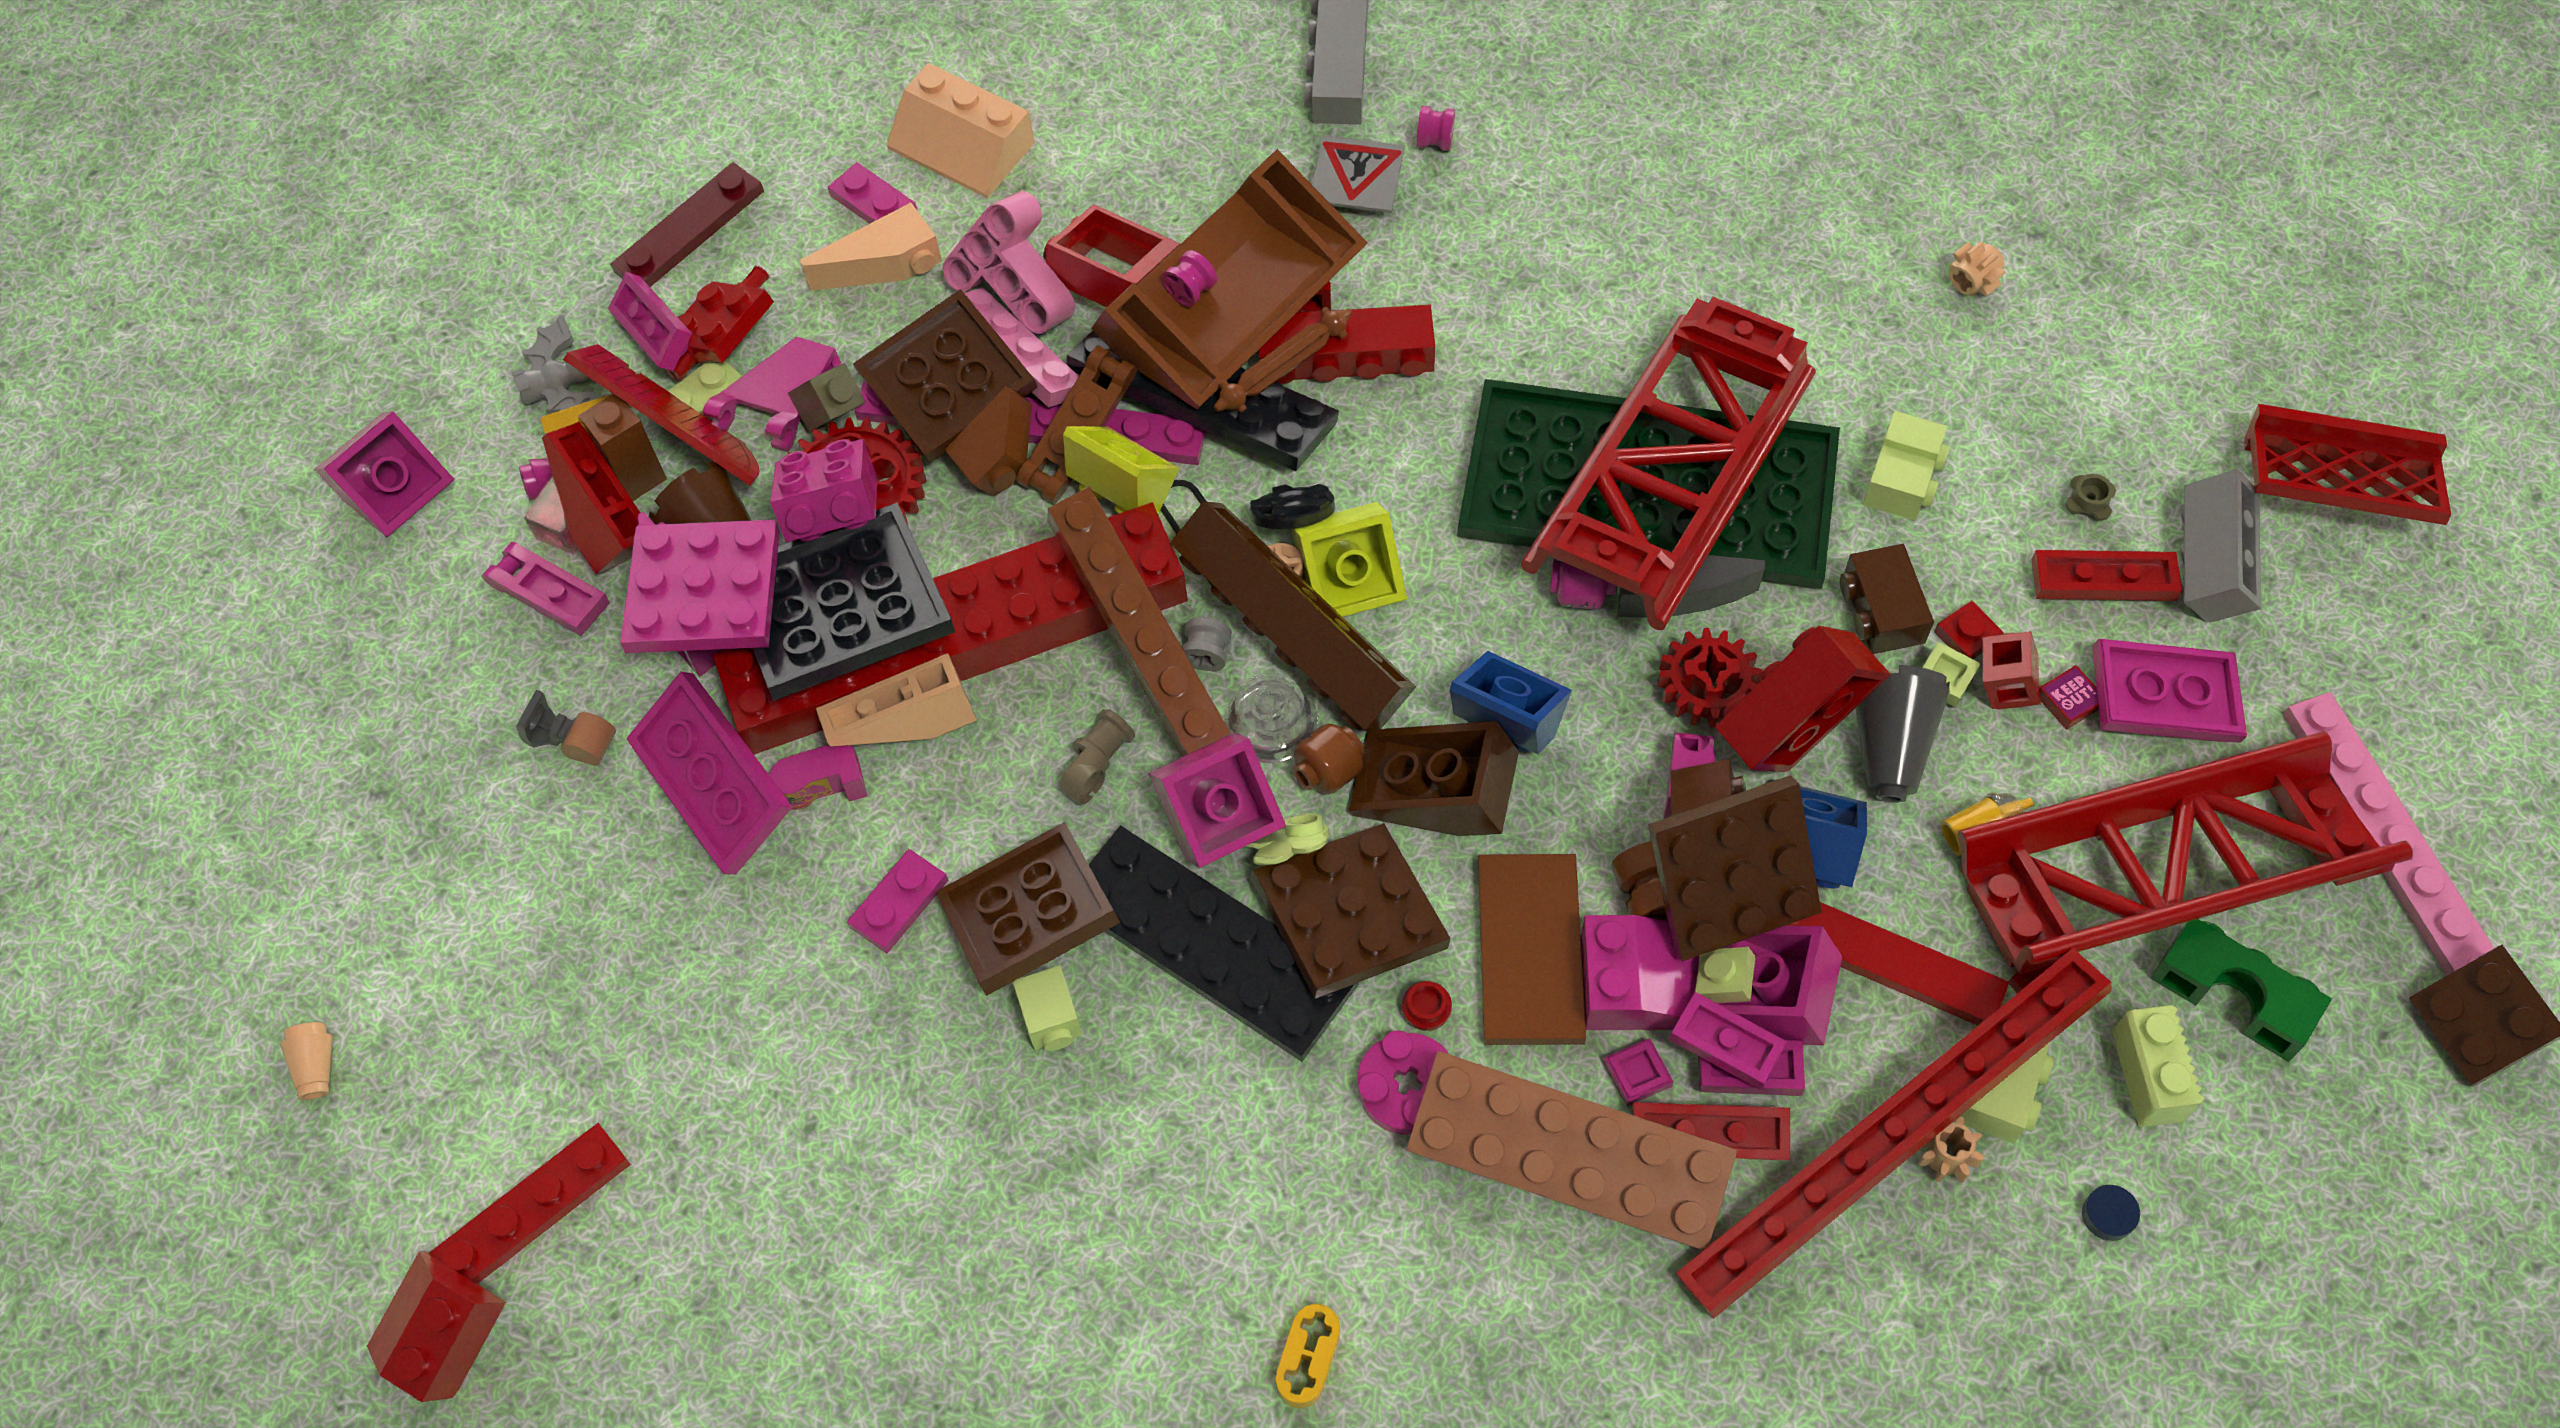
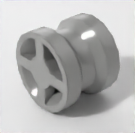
[1182,617,1232,672]

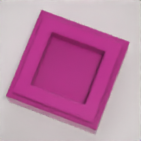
[1604,1038,1674,1107]

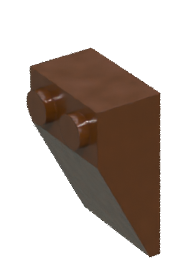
[1349,721,1519,836]

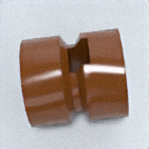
[1611,841,1668,921]

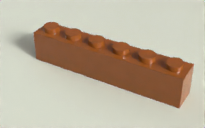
[1047,486,1230,757]

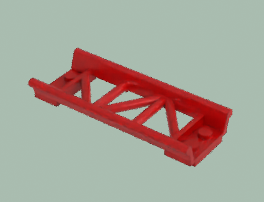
[1521,297,1816,630]
[1958,731,2413,974]

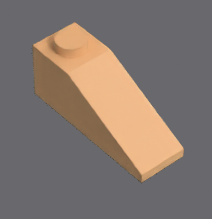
[799,203,942,291]
[816,653,977,747]

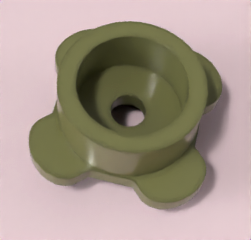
[2065,474,2116,520]

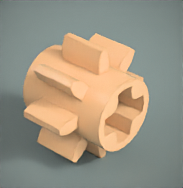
[1949,242,2005,296]
[1918,1116,1985,1183]

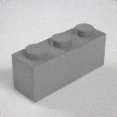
[2180,469,2261,622]

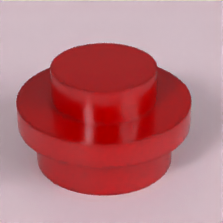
[1402,981,1452,1031]

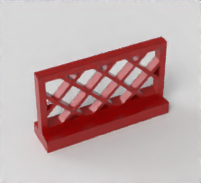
[2244,403,2452,525]

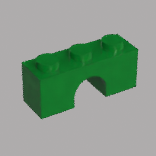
[2150,919,2332,1062]

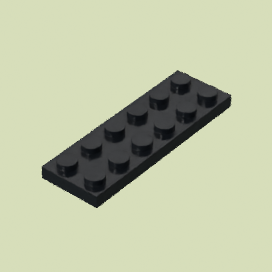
[1066,330,1339,471]
[1089,825,1359,1062]

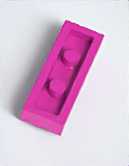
[608,272,692,371]

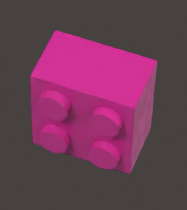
[1148,733,1286,868]

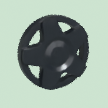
[1250,484,1335,529]

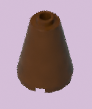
[649,462,752,525]

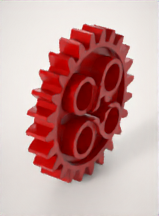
[788,417,927,525]

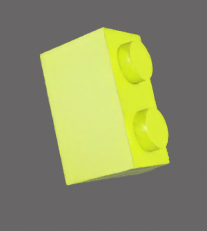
[1063,426,1180,513]
[1291,502,1407,617]

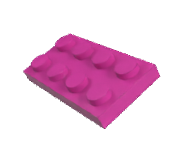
[626,671,793,875]

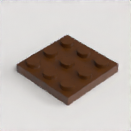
[853,289,1038,463]
[1648,775,1822,962]
[936,822,1120,996]
[1252,823,1451,999]

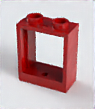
[1043,204,1181,308]

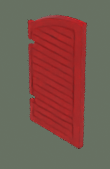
[563,344,760,486]

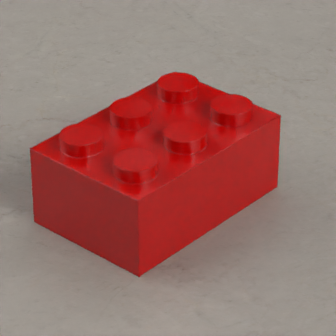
[1715,625,1891,772]

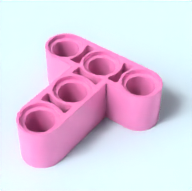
[943,191,1075,334]

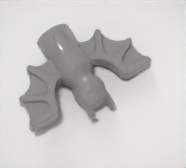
[512,315,598,414]

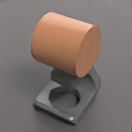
[516,690,616,766]

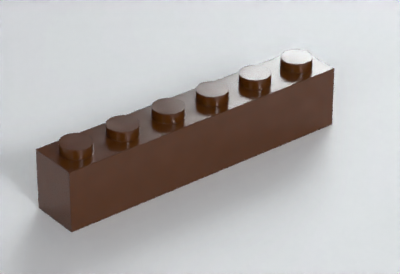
[1170,501,1416,731]

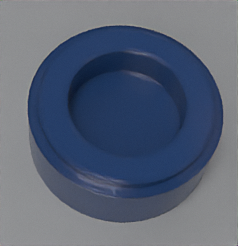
[2082,1185,2140,1241]

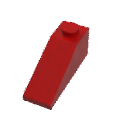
[542,422,640,574]

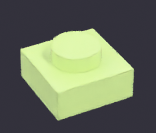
[1922,642,1981,707]
[1695,947,1755,1003]

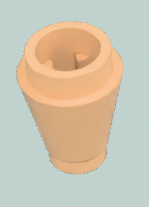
[280,1022,333,1100]

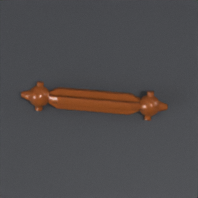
[1214,307,1352,414]

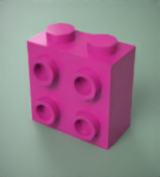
[770,439,877,542]

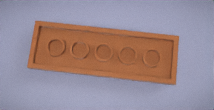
[1406,1051,1738,1250]

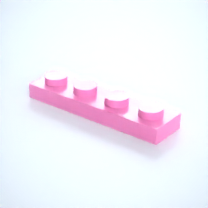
[964,288,1079,407]

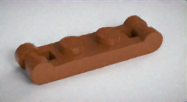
[1016,345,1137,504]

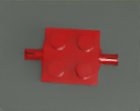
[666,265,774,382]

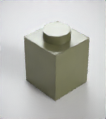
[788,363,866,432]

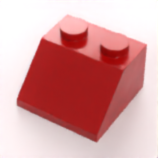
[367,1251,506,1402]

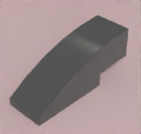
[1617,551,1765,618]

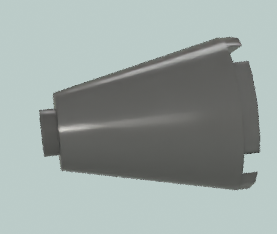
[1855,665,1950,803]

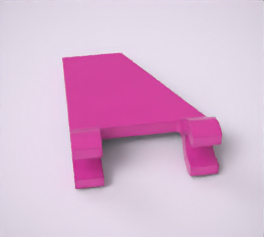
[703,336,837,452]

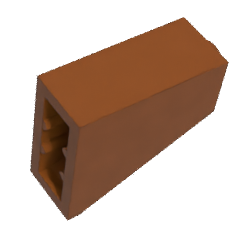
[578,394,667,501]

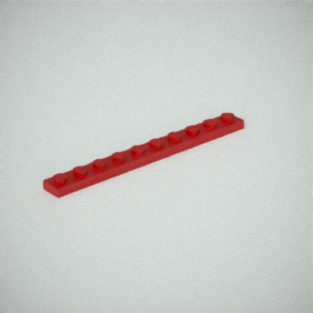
[1676,948,2112,1319]

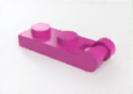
[481,541,610,636]

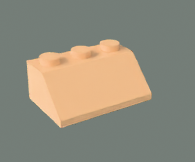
[887,63,1035,198]

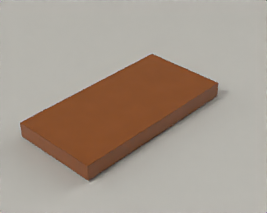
[1478,854,1586,1045]

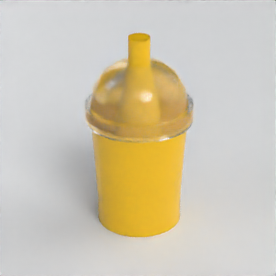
[1941,792,2034,856]

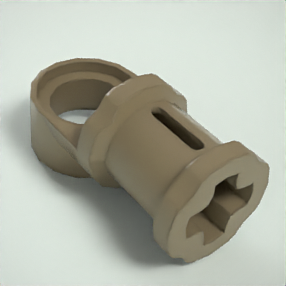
[1060,709,1135,805]

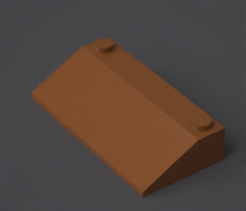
[1091,149,1368,409]

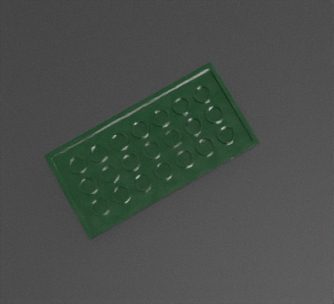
[1457,379,1840,589]

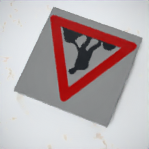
[1312,135,1405,213]

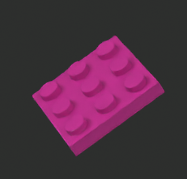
[620,520,780,653]

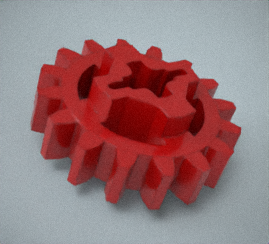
[1657,628,1762,728]

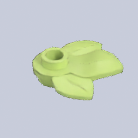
[1244,813,1330,866]

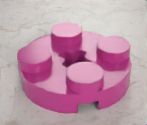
[1357,1030,1449,1135]

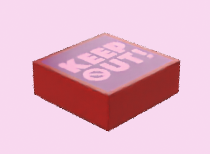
[2039,665,2099,730]

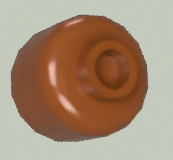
[1293,723,1365,795]

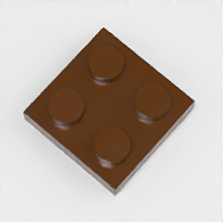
[2409,944,2560,1087]

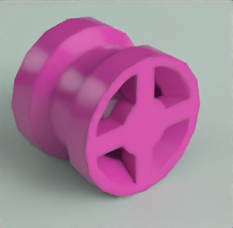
[1417,105,1455,151]
[1162,250,1218,307]

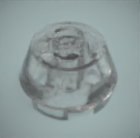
[1224,673,1318,766]

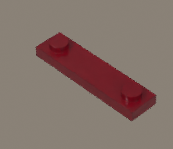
[610,162,764,287]

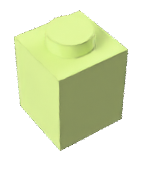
[1013,965,1082,1051]

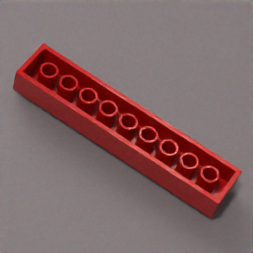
[712,502,1188,755]

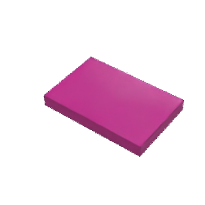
[2092,638,2247,743]

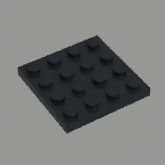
[753,503,955,701]

